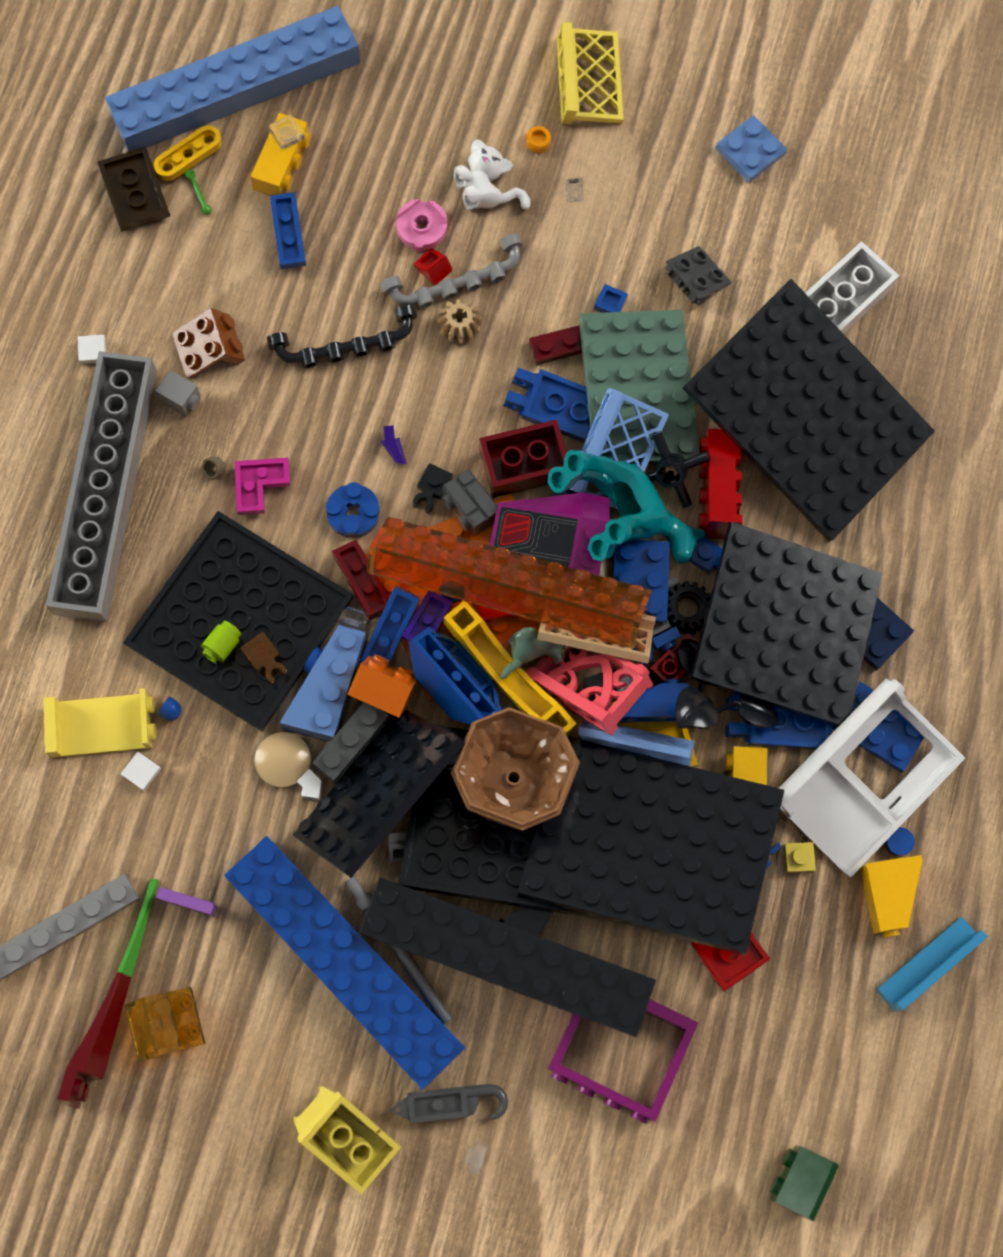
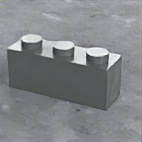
[312,702,390,785]

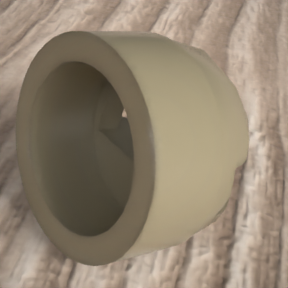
[202,456,226,479]

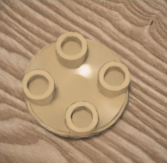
[255,732,311,788]

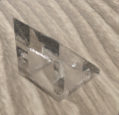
[566,178,584,202]

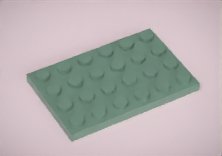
[579,310,699,464]

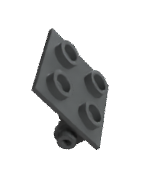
[665,246,732,306]

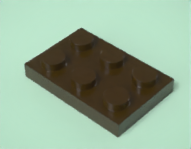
[97,147,171,232]

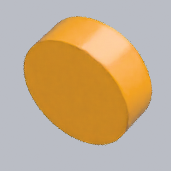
[526,126,551,153]

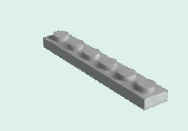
[0,873,140,981]

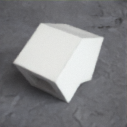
[297,769,323,801]

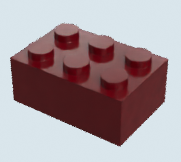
[479,419,567,498]

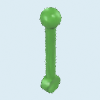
[185,169,212,215]

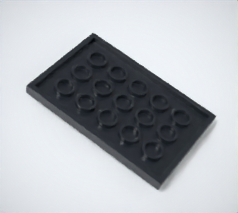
[293,709,465,878]

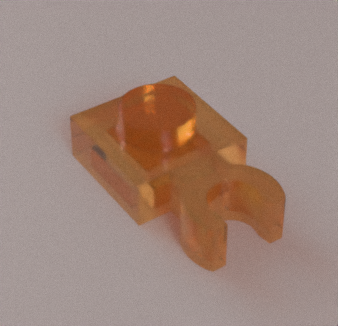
[241,632,287,683]

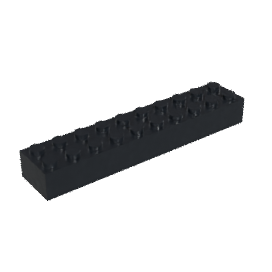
[359,877,656,1037]

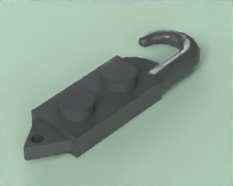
[390,1084,508,1123]

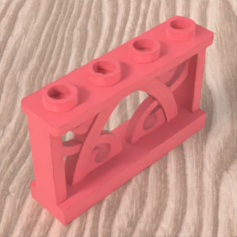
[526,628,653,736]

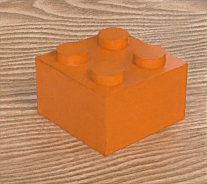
[347,655,418,717]

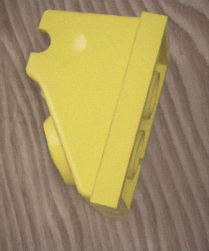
[293,1086,401,1195]

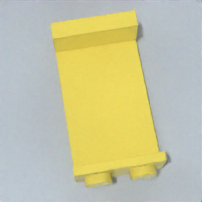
[43,688,156,758]

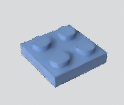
[715,115,788,183]

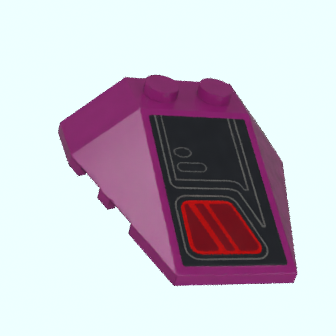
[487,492,610,602]

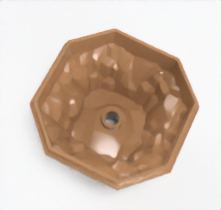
[451,707,580,831]

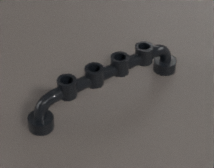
[267,305,417,368]

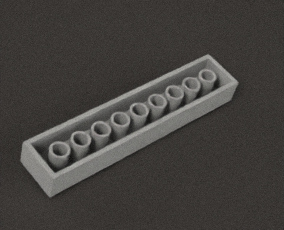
[46,351,157,622]

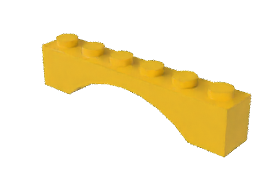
[444,600,577,736]

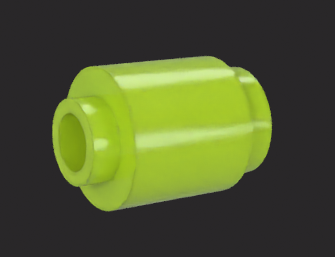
[201,621,241,663]

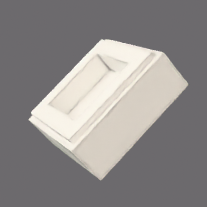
[78,335,106,364]
[121,752,161,792]

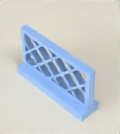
[570,388,669,509]

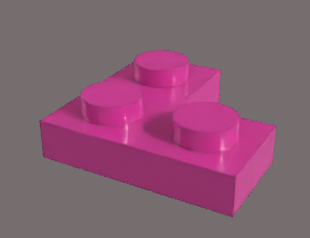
[235,458,290,515]

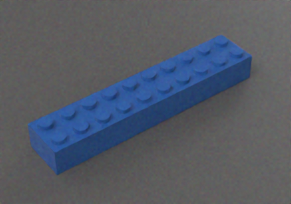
[224,836,465,1090]

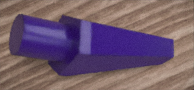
[380,425,407,464]

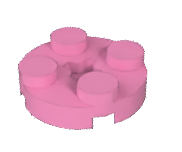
[396,199,447,252]

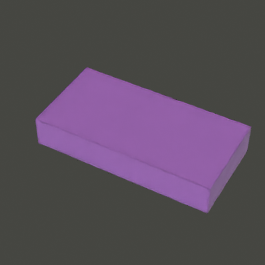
[156,887,218,917]

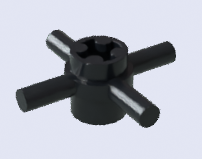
[646,431,711,508]

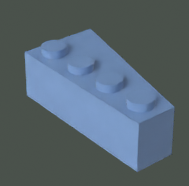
[279,625,367,742]

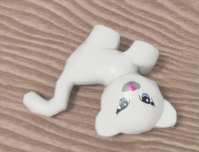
[454,140,531,210]

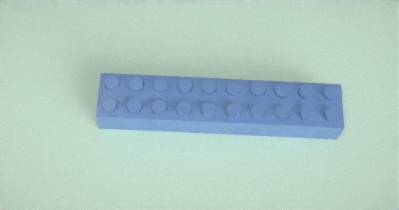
[105,6,360,152]

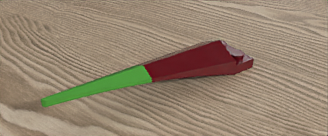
[57,878,159,1109]

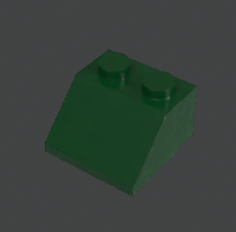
[769,1145,839,1221]

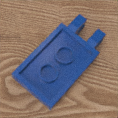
[503,368,590,443]
[725,695,832,750]

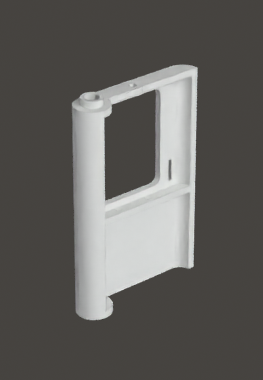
[779,679,965,877]

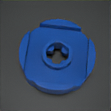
[326,482,380,537]

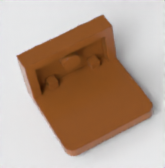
[173,308,245,378]

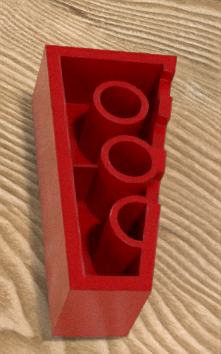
[698,429,743,539]

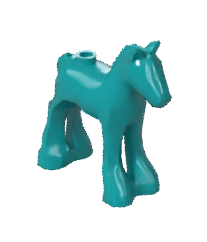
[548,450,706,564]

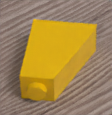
[860,855,923,938]

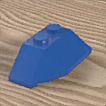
[409,627,502,724]

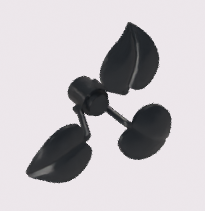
[676,639,779,729]

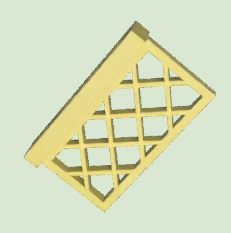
[557,22,624,125]

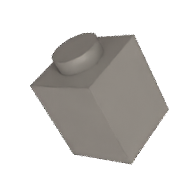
[156,370,201,416]

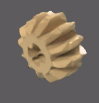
[437,298,482,344]

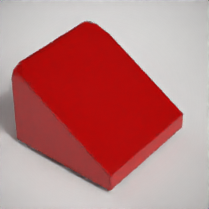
[413,248,453,285]

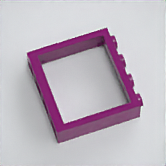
[547,999,698,1124]

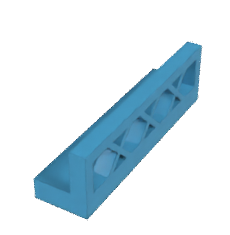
[876,917,988,1012]

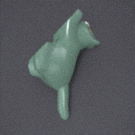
[500,627,568,680]

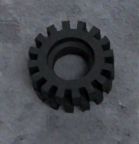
[667,581,711,634]

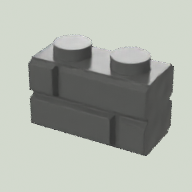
[442,470,497,536]

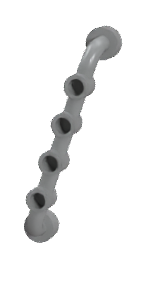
[380,233,523,309]

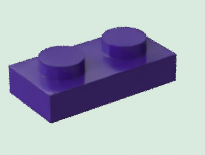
[402,590,453,642]

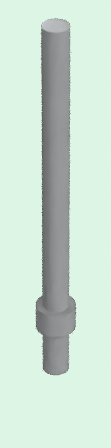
[345,876,453,1024]

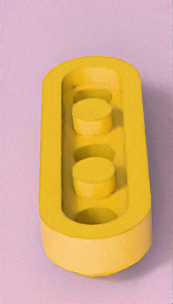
[154,125,222,181]

